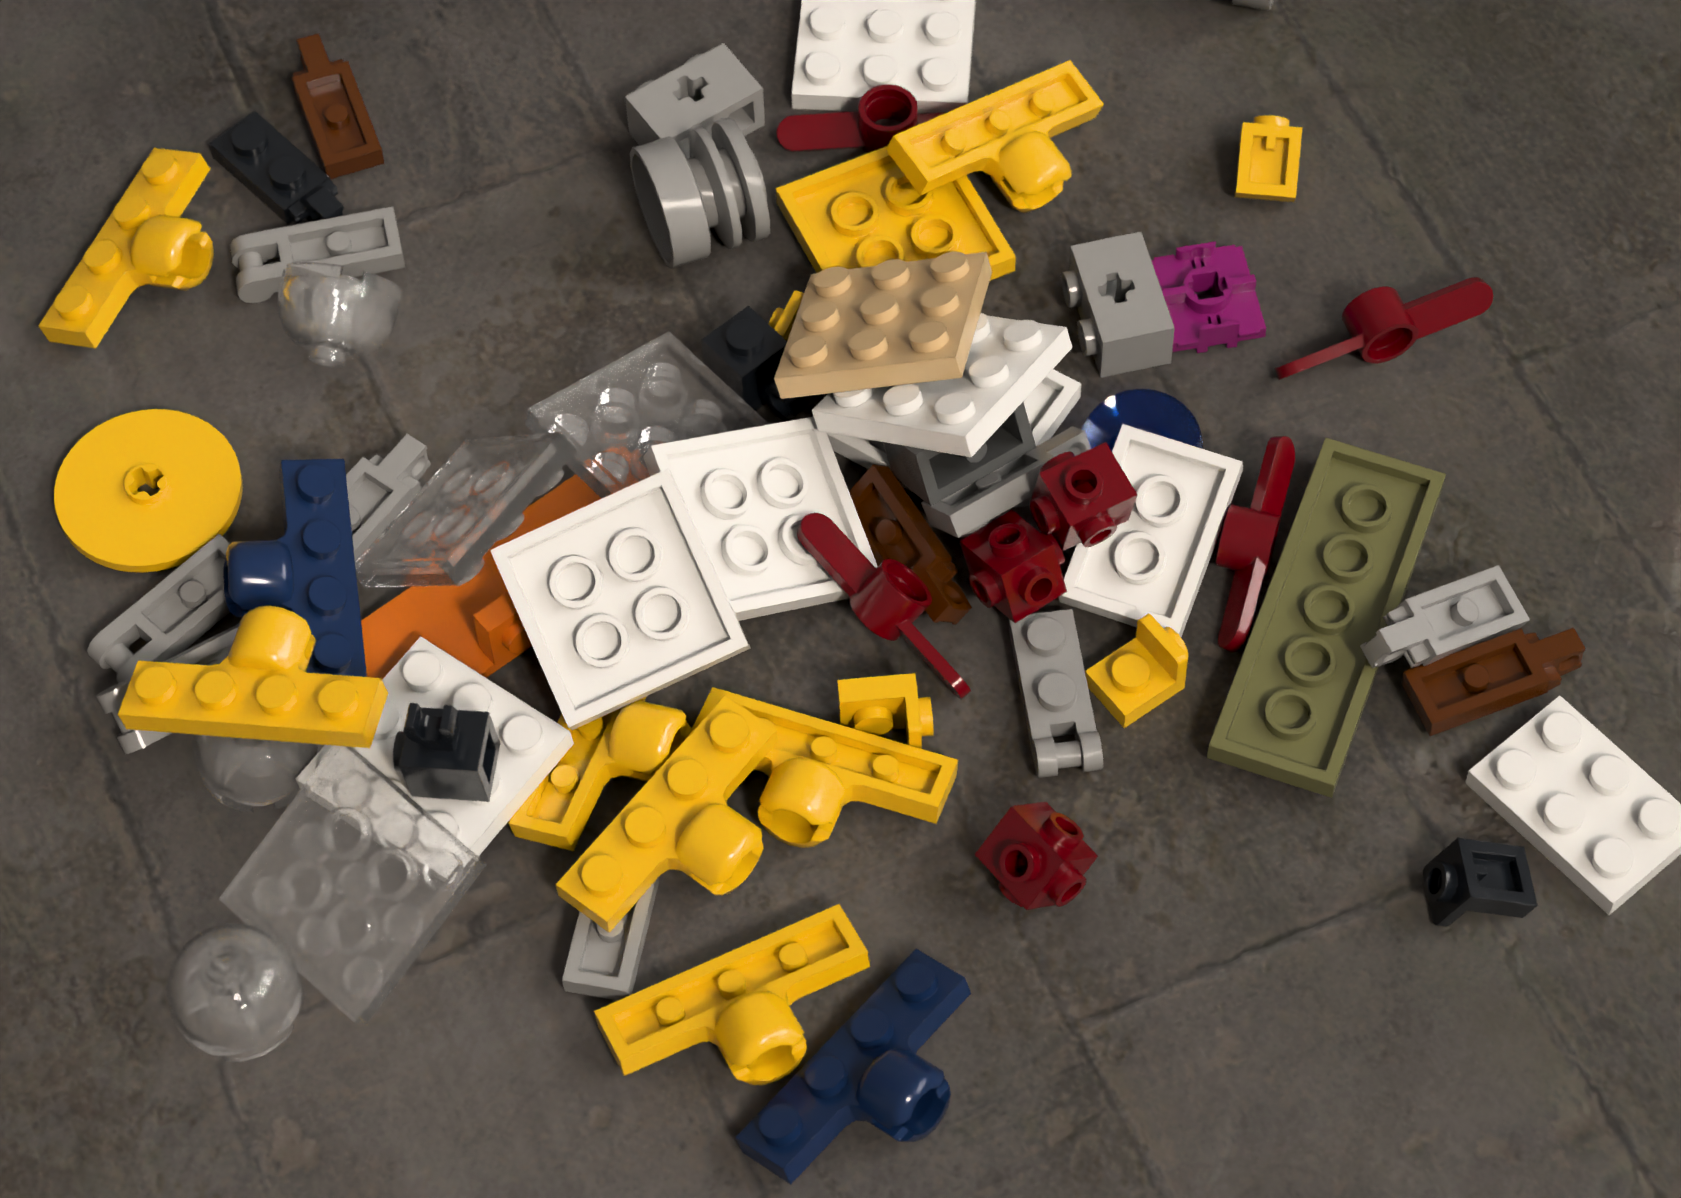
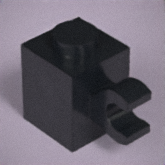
[702,306,805,422]
[393,703,500,802]

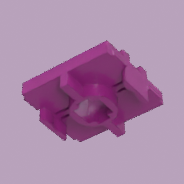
[1151,241,1266,353]

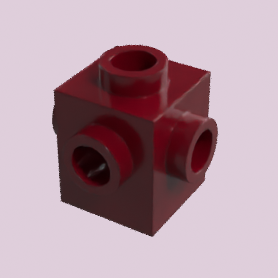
[1030,442,1137,551]
[960,510,1067,623]
[974,802,1098,910]

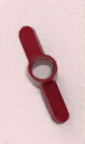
[777,84,947,153]
[1274,277,1493,380]
[1216,436,1295,653]
[797,513,971,700]

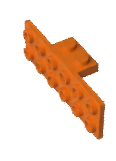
[361,446,650,680]

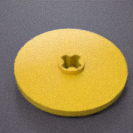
[54,409,243,573]

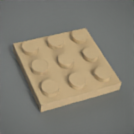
[774,252,992,399]

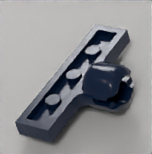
[223,459,367,677]
[735,949,971,1185]

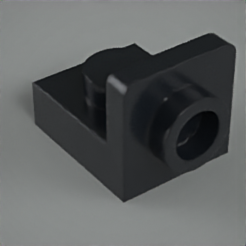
[1423,838,1538,927]

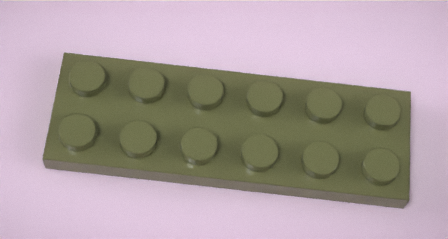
[1207,437,1446,798]

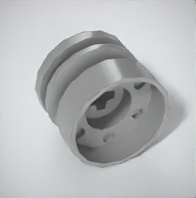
[630,117,770,269]

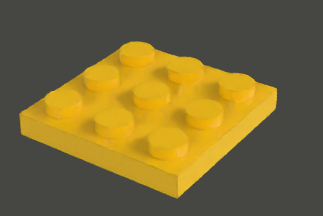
[776,146,1016,281]

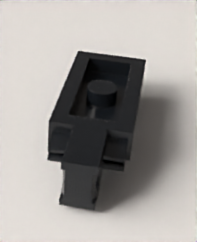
[209,111,344,225]

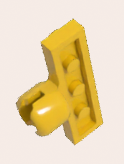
[886,60,1104,213]
[38,148,214,349]
[117,606,388,748]
[690,687,958,848]
[556,695,778,933]
[508,696,691,851]
[594,904,870,1085]

